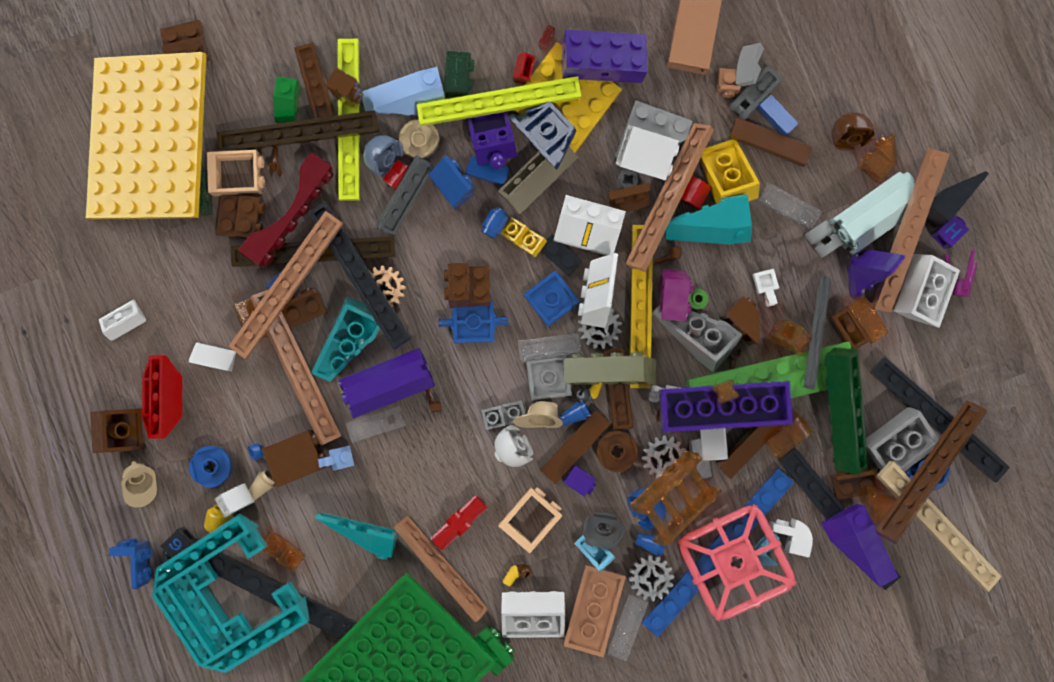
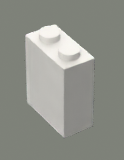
[616,124,679,180]

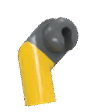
[577,383,602,402]

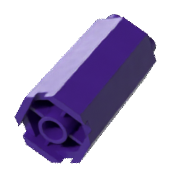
[338,348,435,419]

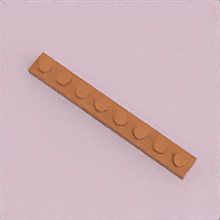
[625,123,714,272]
[871,148,950,313]
[228,211,344,359]
[250,289,341,446]

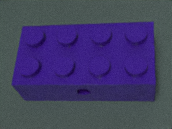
[562,29,648,83]

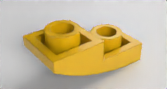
[500,217,547,257]

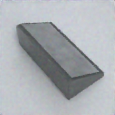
[687,437,714,481]

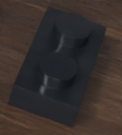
[540,234,582,277]

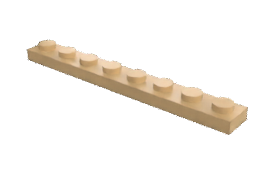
[876,461,1002,592]

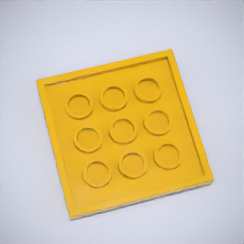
[513,42,622,153]

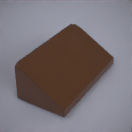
[827,306,870,349]

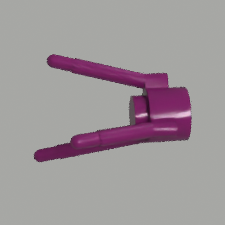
[945,249,977,297]

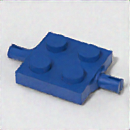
[438,301,508,343]

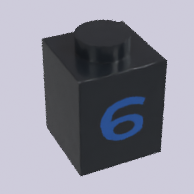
[160,526,198,559]

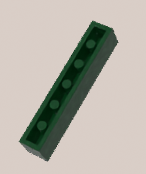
[824,347,868,475]

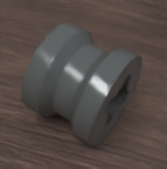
[617,169,639,189]

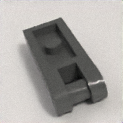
[729,66,782,120]

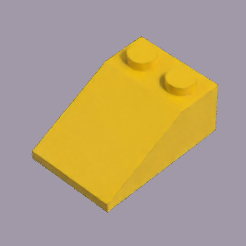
[700,139,760,204]

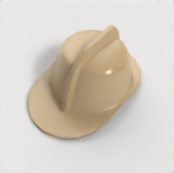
[513,401,563,428]
[121,461,157,508]

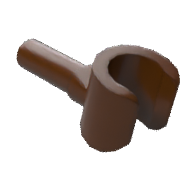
[267,148,282,177]
[654,247,682,264]
[728,349,742,370]
[425,389,442,413]

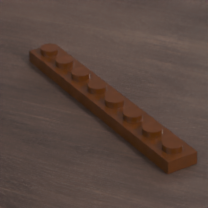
[876,400,987,544]

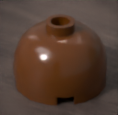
[832,112,875,151]

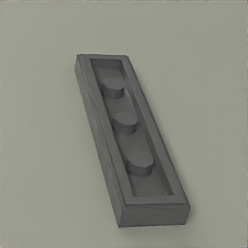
[375,155,435,236]

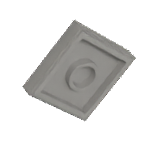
[526,355,572,401]

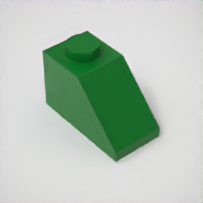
[273,76,302,123]

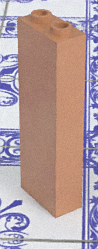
[666,0,722,75]

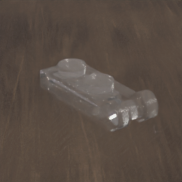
[346,406,407,443]

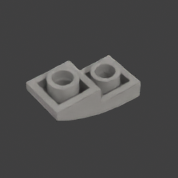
[736,43,764,86]
[481,400,527,430]

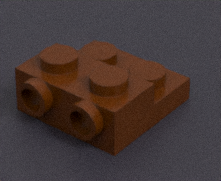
[160,20,210,62]
[216,195,265,239]
[444,263,491,308]

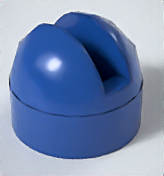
[248,443,264,461]

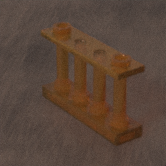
[630,451,722,547]

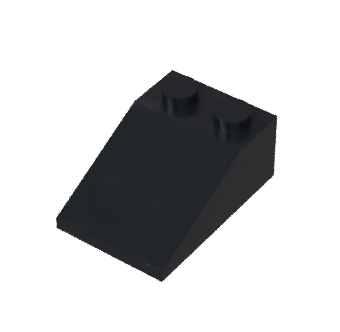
[926,171,989,228]

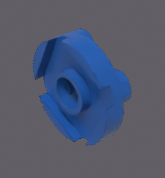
[189,446,232,488]

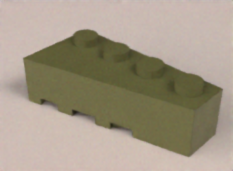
[564,352,656,385]

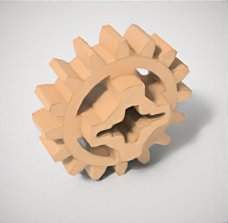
[372,266,406,308]

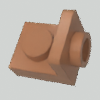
[717,68,741,98]

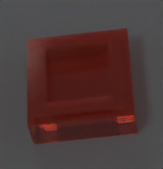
[539,25,555,52]

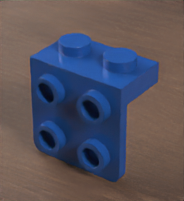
[109,538,152,589]

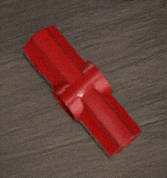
[431,495,488,551]

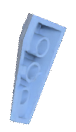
[362,67,445,116]

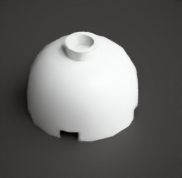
[495,425,534,467]

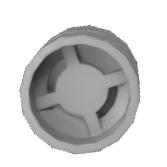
[804,220,843,258]

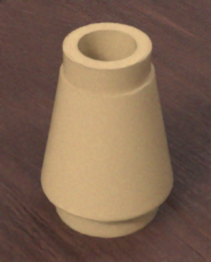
[249,470,275,500]

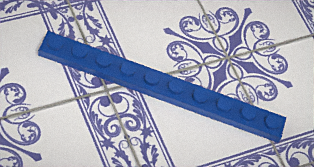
[642,468,794,637]

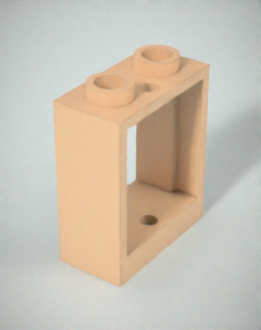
[207,150,265,196]
[498,487,563,553]

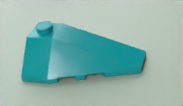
[665,194,752,245]
[311,296,380,382]
[315,512,398,560]

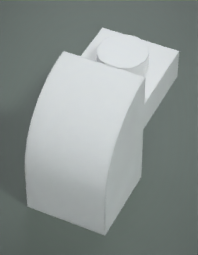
[215,483,255,517]
[769,518,813,557]

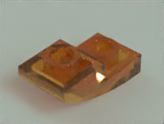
[849,296,888,344]
[766,416,813,459]
[261,530,306,573]

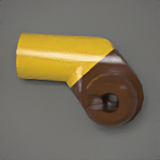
[502,564,532,587]

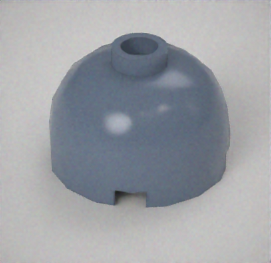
[363,135,403,177]

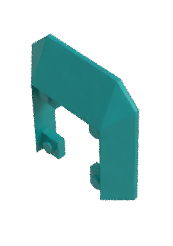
[152,514,310,673]

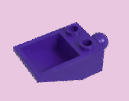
[467,111,517,170]

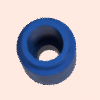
[481,207,508,239]

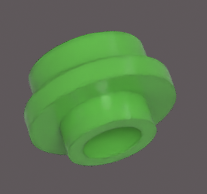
[688,289,708,309]

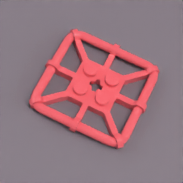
[678,504,796,622]

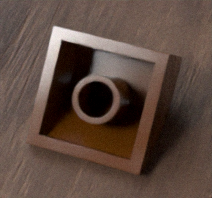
[719,296,760,345]
[90,408,143,453]

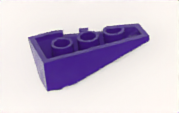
[847,250,906,299]
[821,503,898,587]

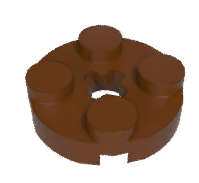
[596,431,638,472]

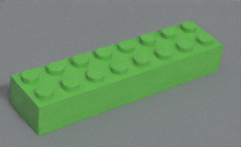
[685,341,851,398]

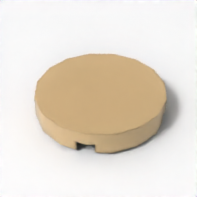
[399,119,440,159]

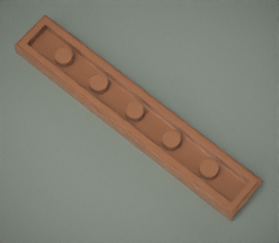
[393,515,488,623]

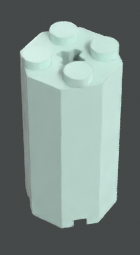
[828,172,915,255]

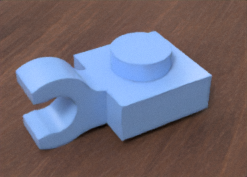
[318,446,354,471]

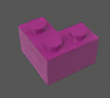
[659,269,693,321]

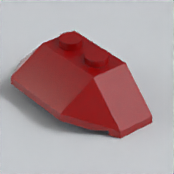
[142,355,183,439]

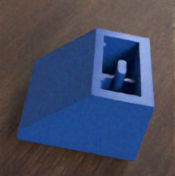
[429,155,474,210]

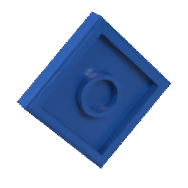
[523,270,580,327]

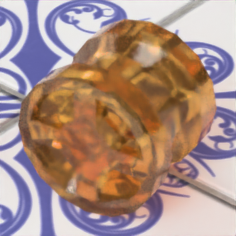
[712,379,739,403]

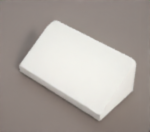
[99,299,146,341]
[189,343,236,371]
[700,428,728,461]

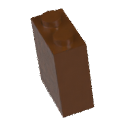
[262,430,327,488]

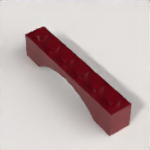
[238,152,334,269]

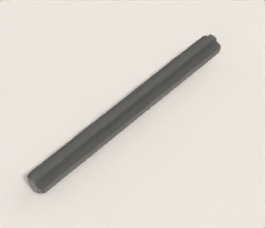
[803,276,831,389]

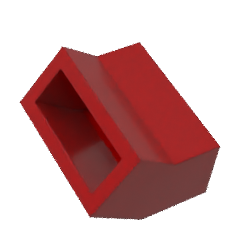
[513,52,536,84]
[382,160,409,191]
[680,176,712,209]

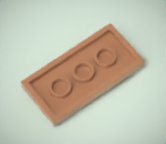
[563,564,626,657]

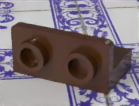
[607,183,651,213]
[282,287,328,329]
[831,465,878,500]

